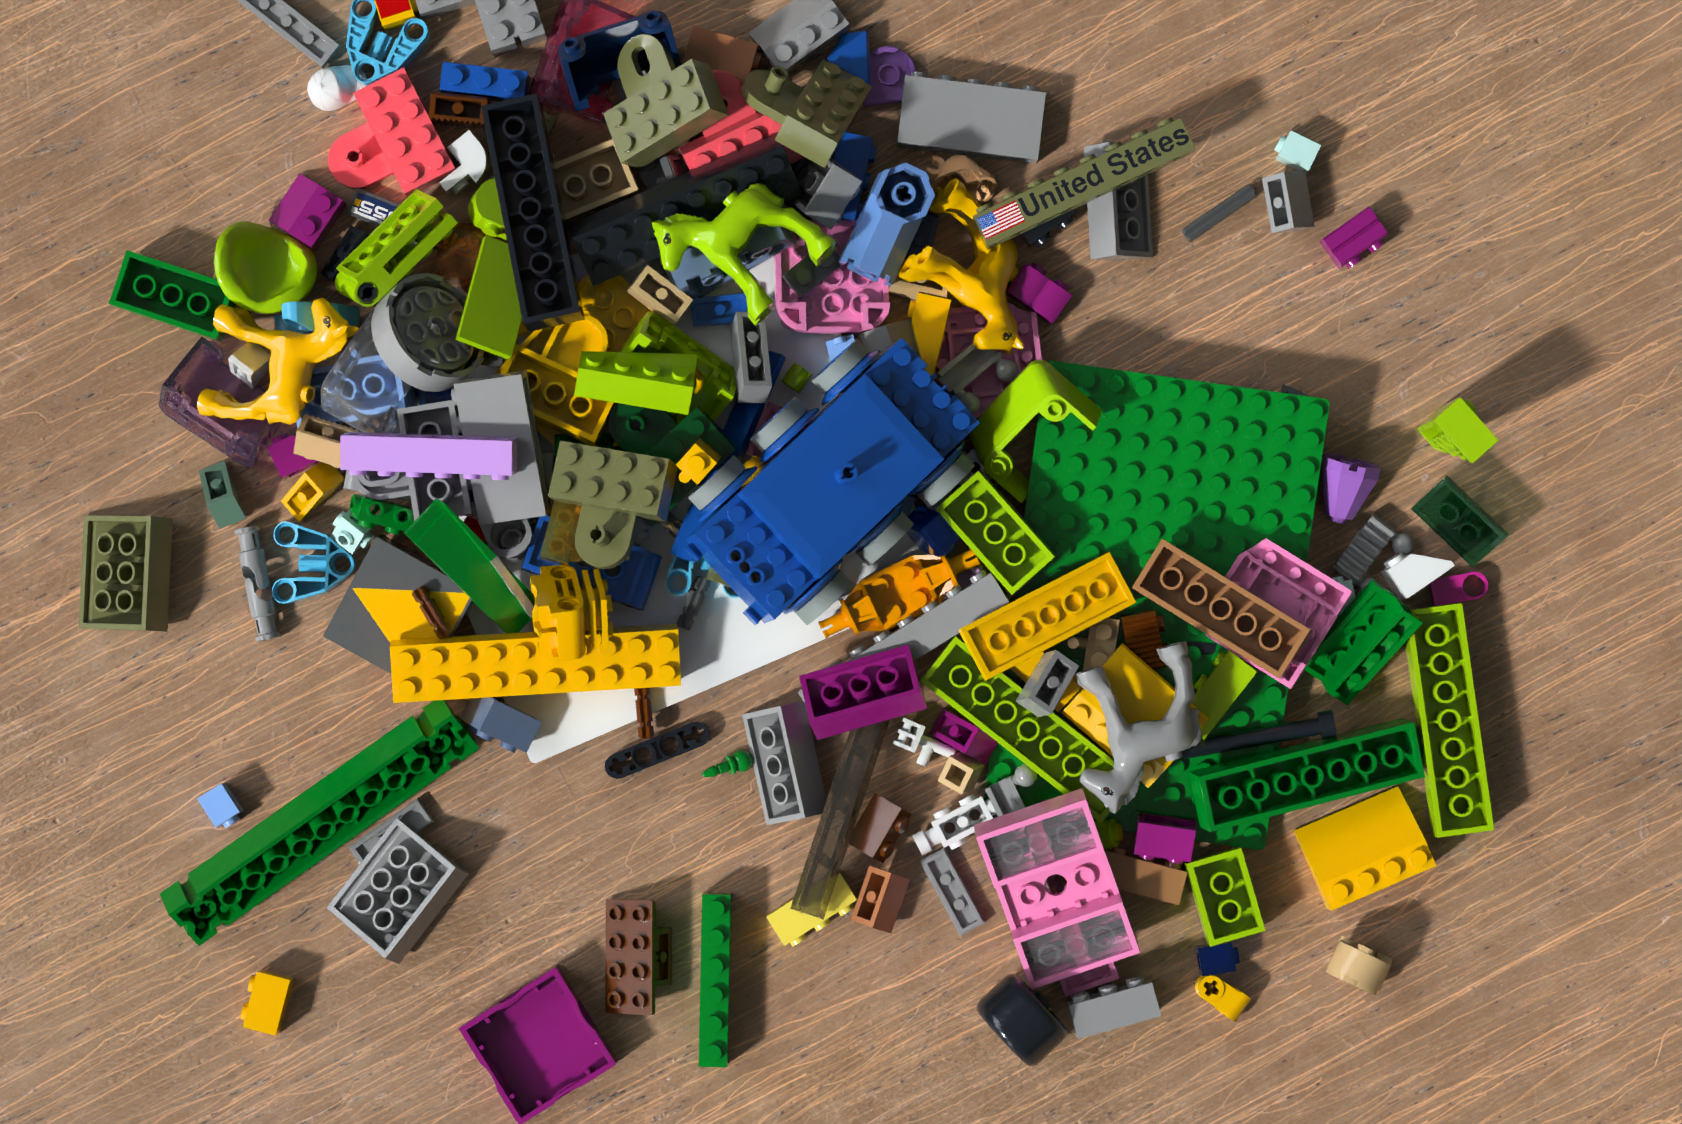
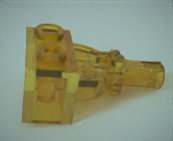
[540,501,632,565]

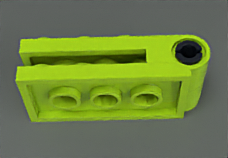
[335,189,458,307]

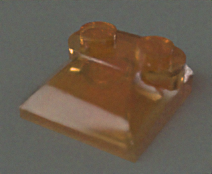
[436,223,496,280]

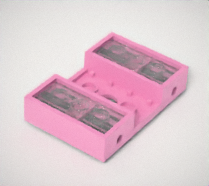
[974,788,1140,997]

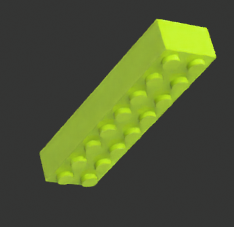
[1405,603,1494,838]
[920,635,1114,823]

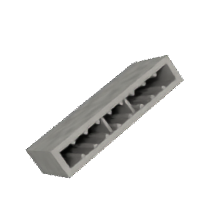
[896,72,1046,164]
[451,370,551,525]

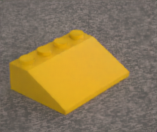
[1061,643,1210,788]
[1293,786,1436,911]

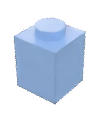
[197,783,244,828]

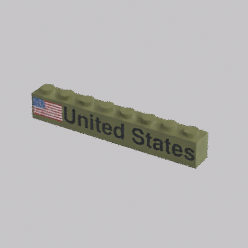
[973,117,1196,250]

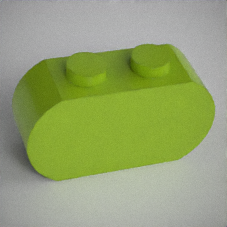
[468,178,507,240]

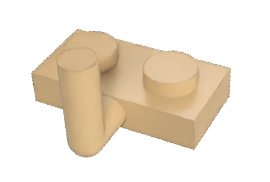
[1067,618,1120,670]

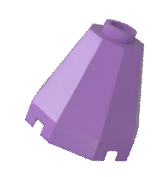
[1320,453,1381,524]

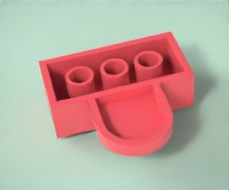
[328,67,456,197]
[679,70,804,171]

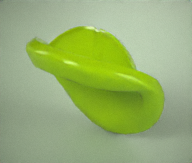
[214,221,317,314]

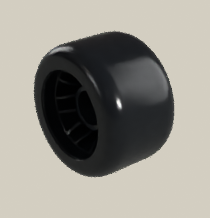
[977,974,1067,1066]

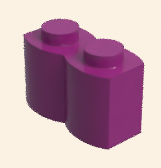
[1006,263,1072,325]

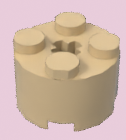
[1326,936,1393,996]

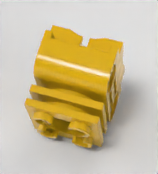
[530,565,613,662]

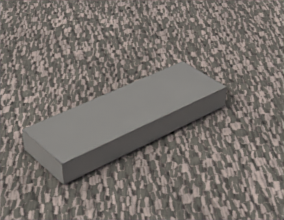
[348,798,435,864]
[920,848,985,936]

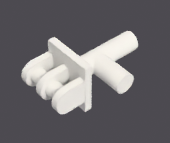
[893,717,955,767]

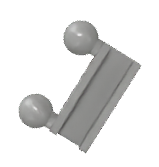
[936,344,1018,414]
[1331,513,1415,593]
[985,764,1037,817]

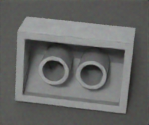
[748,0,850,74]

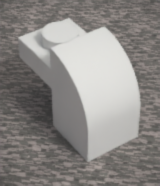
[439,130,489,195]

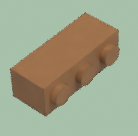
[1105,847,1188,905]

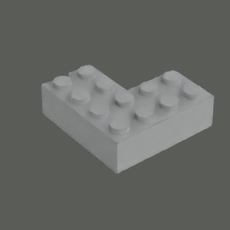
[415,0,548,57]

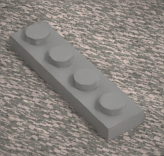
[237,0,341,68]

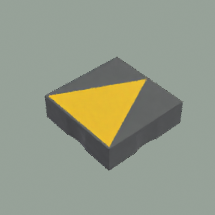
[323,534,474,674]

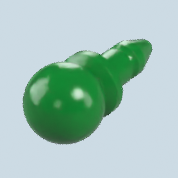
[702,750,753,777]

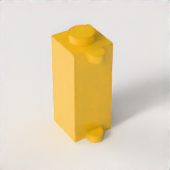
[676,438,721,485]

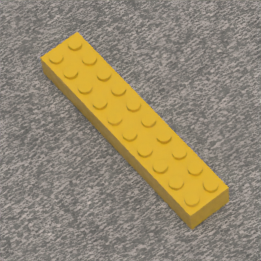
[390,623,681,703]

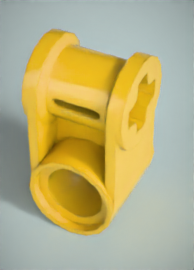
[1195,974,1251,1022]

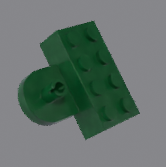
[608,403,738,527]

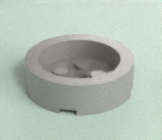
[371,273,484,392]

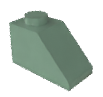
[199,460,246,529]

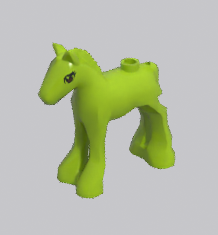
[652,183,836,326]

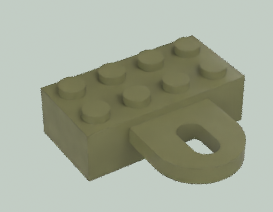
[603,34,729,169]

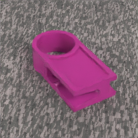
[1428,572,1488,607]

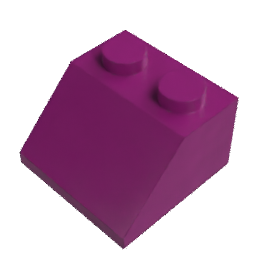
[269,173,347,251]

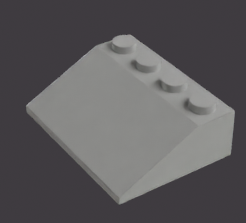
[327,818,469,964]

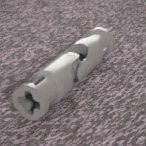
[234,526,281,642]

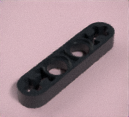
[605,722,710,779]

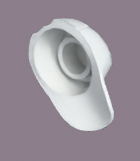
[307,65,367,111]

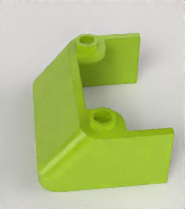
[969,360,1102,503]

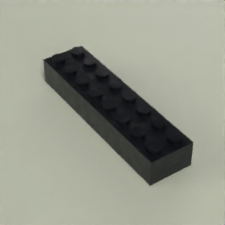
[481,93,585,332]
[566,134,802,286]

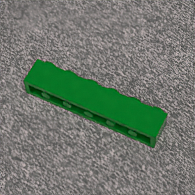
[698,893,732,1067]

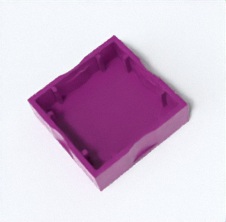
[458,965,618,1124]

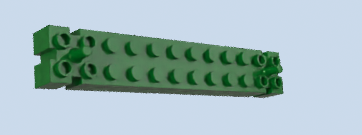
[160,700,479,946]

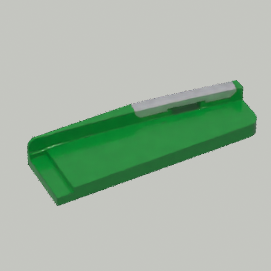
[404,499,535,633]

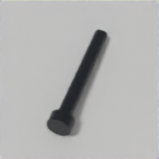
[1182,709,1337,760]

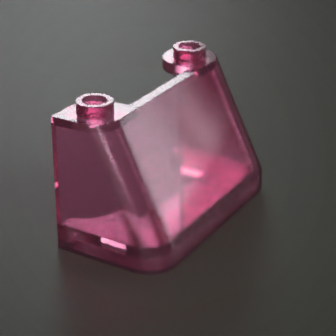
[529,0,636,126]

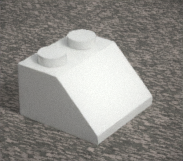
[1380,553,1455,600]

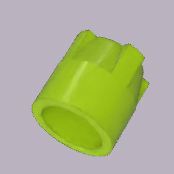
[781,362,812,394]

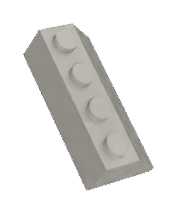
[1084,142,1153,261]
[742,701,829,825]

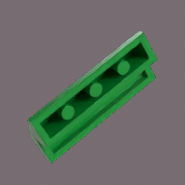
[1305,579,1423,705]

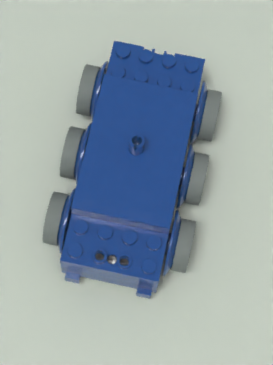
[683,338,980,625]

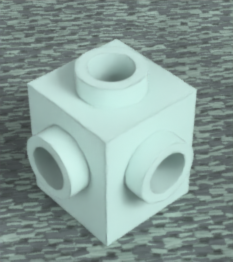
[330,510,376,554]

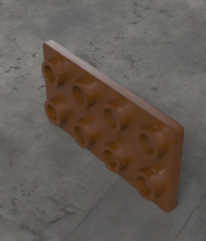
[605,899,672,1015]

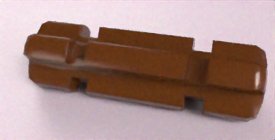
[412,586,452,639]
[634,688,654,739]

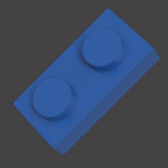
[691,293,748,328]

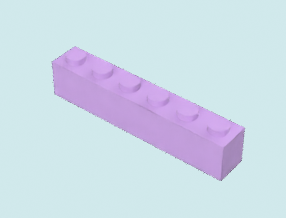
[340,432,518,480]

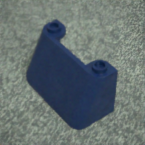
[558,10,681,112]

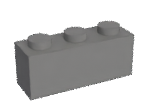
[730,312,772,403]

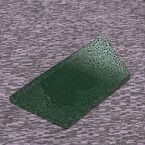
[1411,475,1509,567]

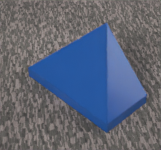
[827,31,870,85]

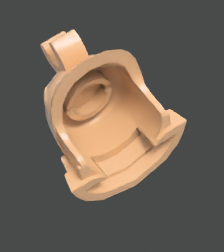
[926,155,998,206]

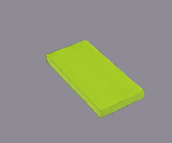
[456,235,522,360]

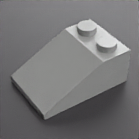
[790,157,862,230]

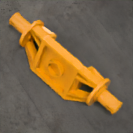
[818,549,980,638]

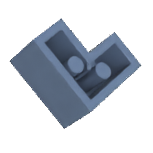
[460,697,542,753]

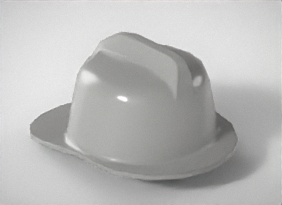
[480,519,532,560]

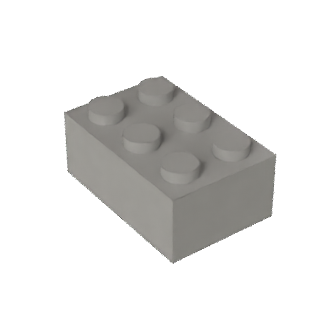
[1066,975,1161,1039]

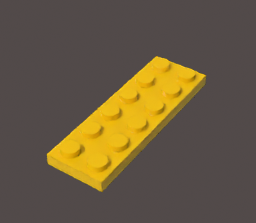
[958,552,1136,681]

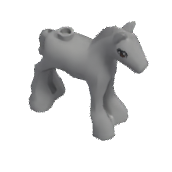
[1074,641,1203,814]

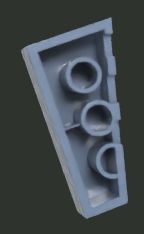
[670,227,796,298]

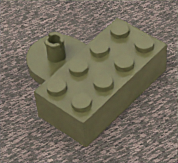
[741,59,872,168]
[548,441,678,569]

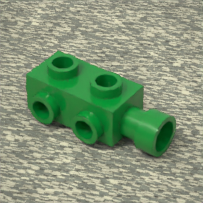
[349,494,414,535]

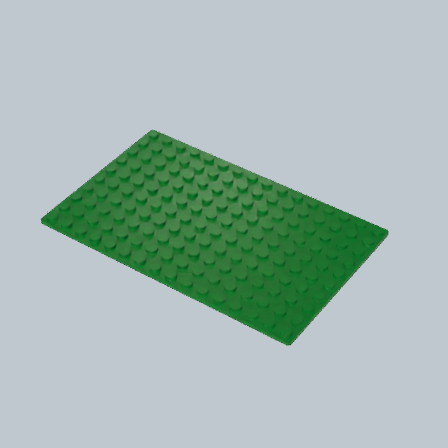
[984,361,1330,850]

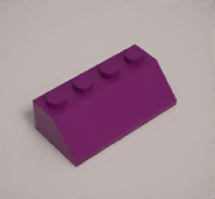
[799,644,927,740]

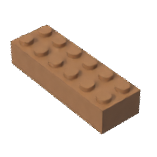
[1132,539,1313,680]

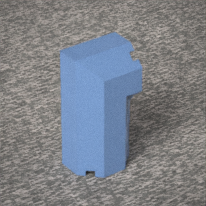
[838,163,935,286]

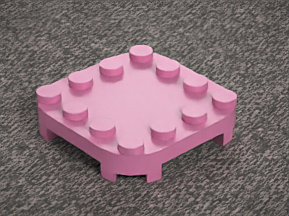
[774,220,891,334]

